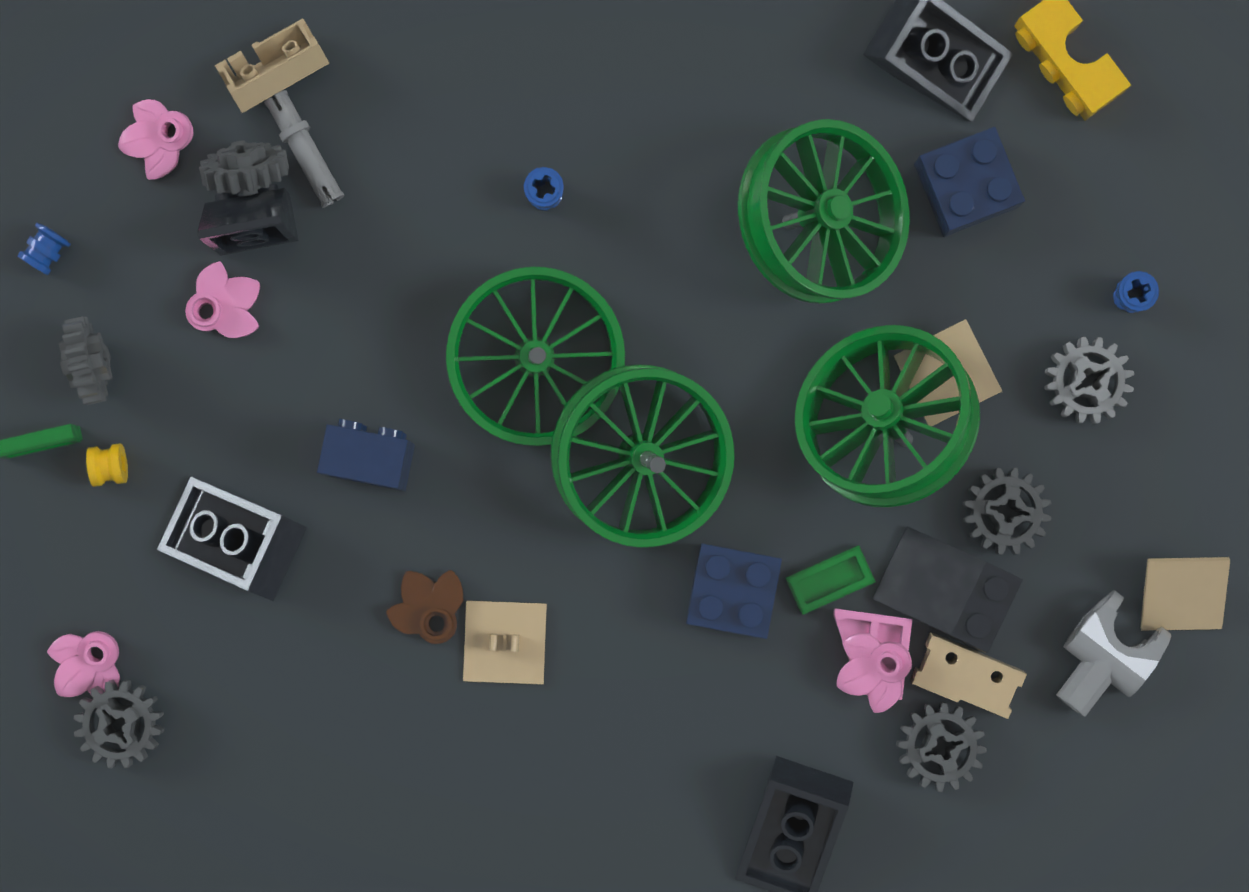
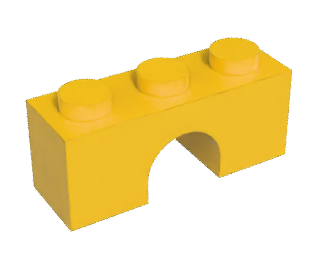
[1014,0,1131,121]

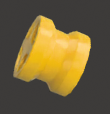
[86,444,128,487]

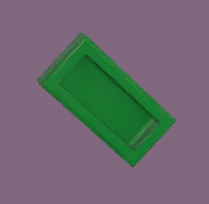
[0,424,83,459]
[785,545,876,615]

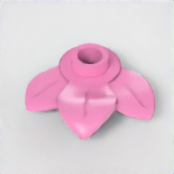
[118,99,193,180]
[185,261,260,338]
[47,631,120,697]
[837,633,912,713]

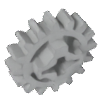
[1044,337,1134,424]

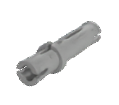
[264,90,345,208]

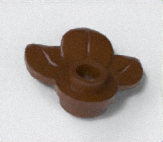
[386,570,463,644]

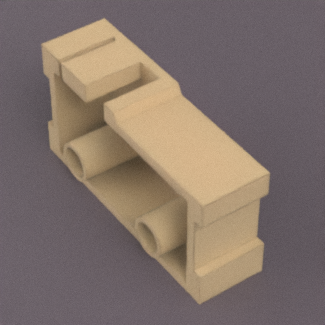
[215,18,330,113]
[910,632,1027,719]

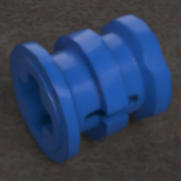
[524,167,564,211]
[17,222,71,275]
[1113,271,1159,313]

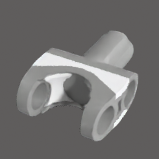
[1056,590,1171,717]

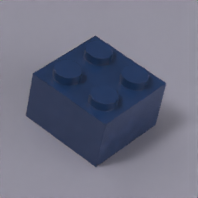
[914,127,1025,237]
[317,419,415,491]
[686,544,782,639]

